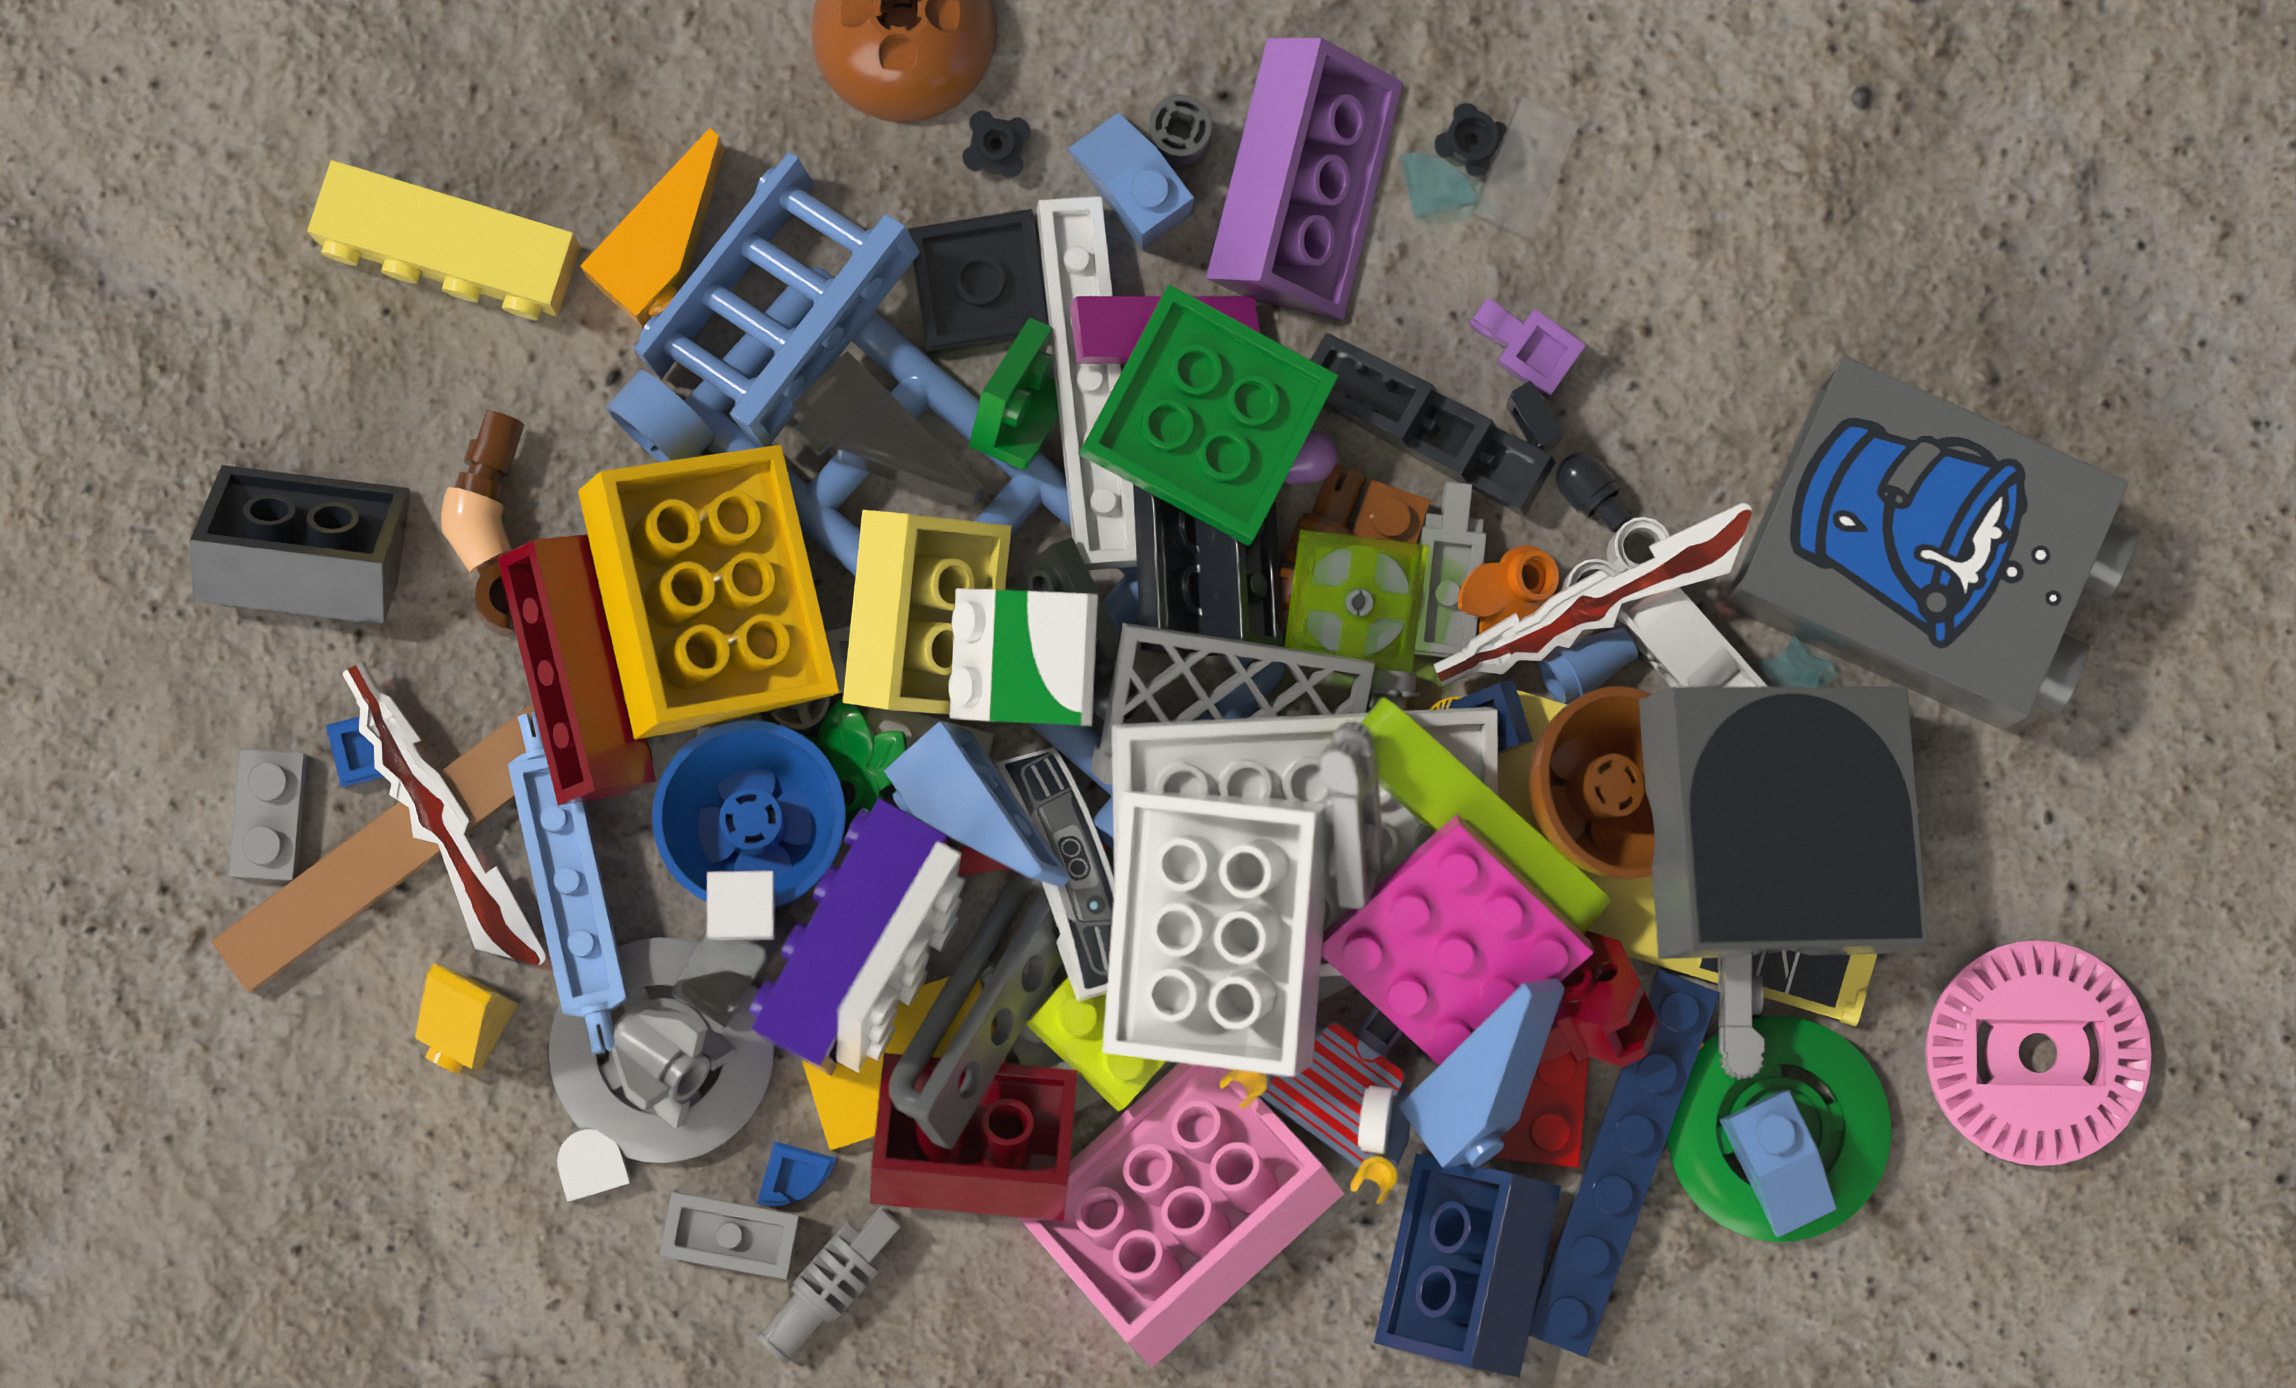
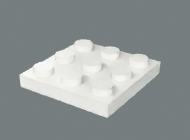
[836,842,964,1073]

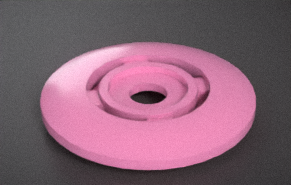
[1925,940,2152,1166]

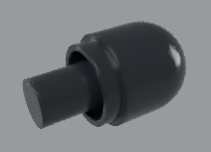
[1556,452,1631,533]

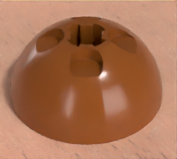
[811,0,996,122]
[1529,686,1655,880]

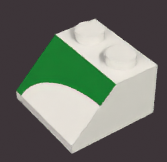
[949,589,1098,726]

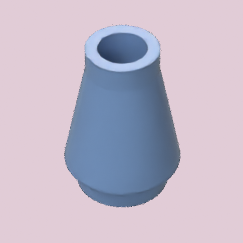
[1538,625,1638,704]

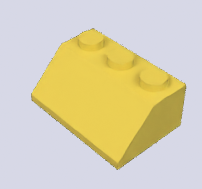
[843,510,1012,714]

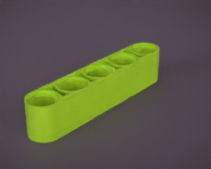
[1362,697,1611,934]

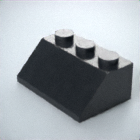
[190,465,410,624]

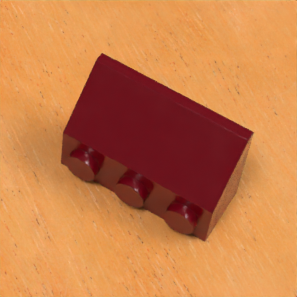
[870,1053,1078,1221]

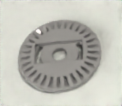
[549,937,775,1163]

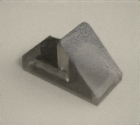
[672,907,798,1028]

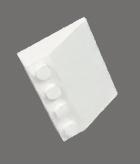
[1102,791,1332,1077]

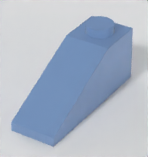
[884,721,1071,887]
[1398,978,1565,1168]

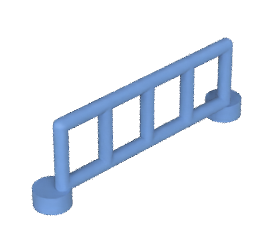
[605,266,1285,852]

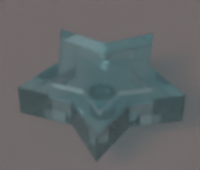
[1756,635,1832,687]

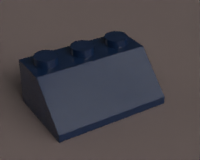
[1374,1153,1561,1378]

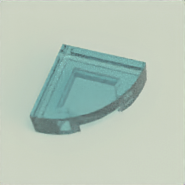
[1399,153,1476,219]

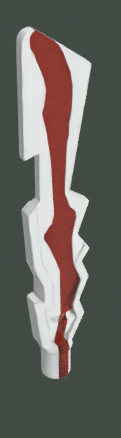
[1433,503,1752,687]
[342,662,546,965]

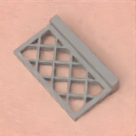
[1090,623,1375,785]

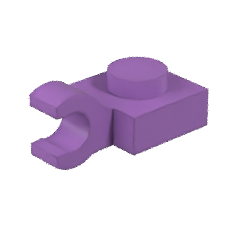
[1468,298,1586,399]

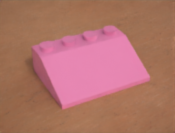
[1018,1062,1345,1368]

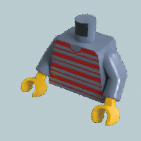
[1219,1006,1410,1204]

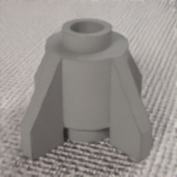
[612,1008,737,1129]

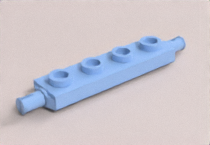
[508,711,629,1054]

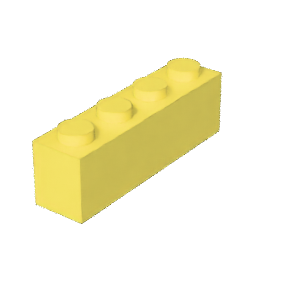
[307,160,581,320]

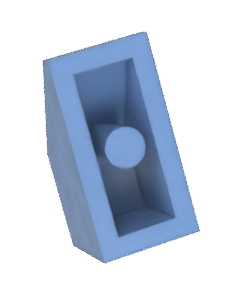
[1068,112,1194,250]
[1719,1090,1836,1237]

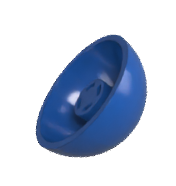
[652,720,845,908]

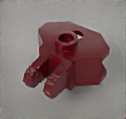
[1538,931,1660,1067]

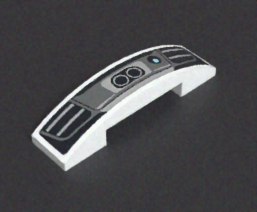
[994,747,1115,1002]

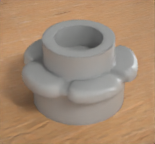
[1369,669,1421,709]

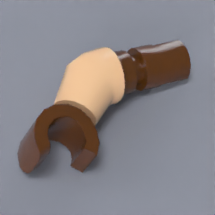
[440,410,525,636]

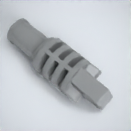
[756,1207,900,1364]

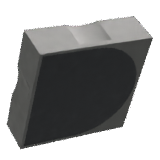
[1639,687,1929,959]

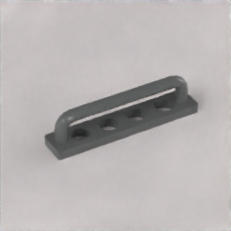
[889,872,1063,1149]

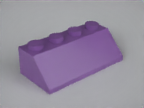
[1206,37,1403,320]

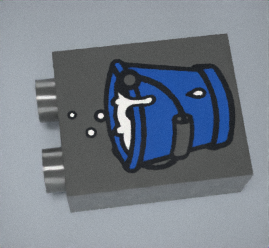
[1723,355,2140,730]

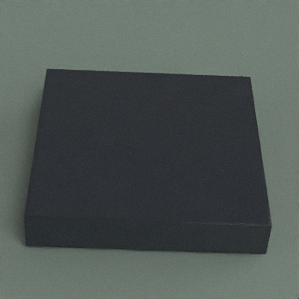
[907,209,1049,355]

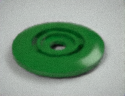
[1666,1016,1892,1242]

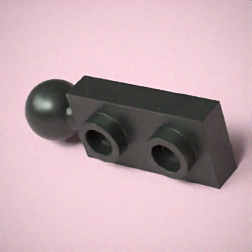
[1021,537,1140,721]

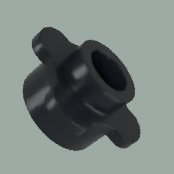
[1434,103,1509,177]
[962,110,1031,179]

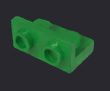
[968,317,1059,470]

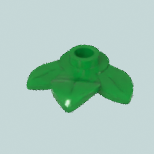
[801,698,907,826]

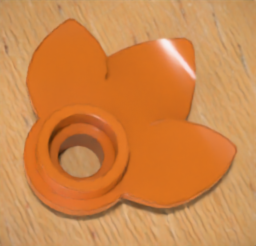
[1458,545,1568,658]

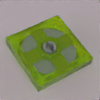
[1284,529,1429,672]

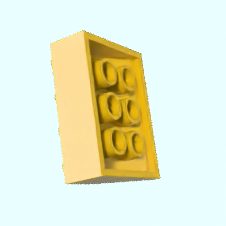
[578,445,839,740]

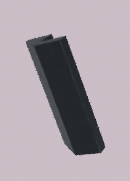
[1133,484,1284,657]

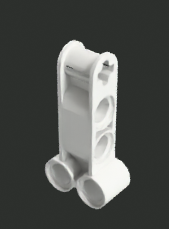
[1560,517,1768,687]

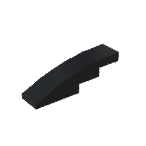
[1310,332,1556,516]

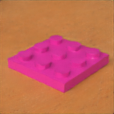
[1321,814,1593,1066]

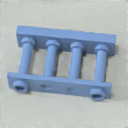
[634,152,920,447]

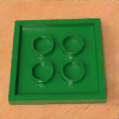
[1078,284,1339,546]

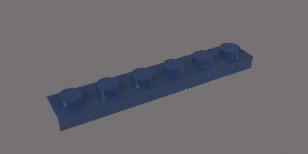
[1529,970,1720,1358]

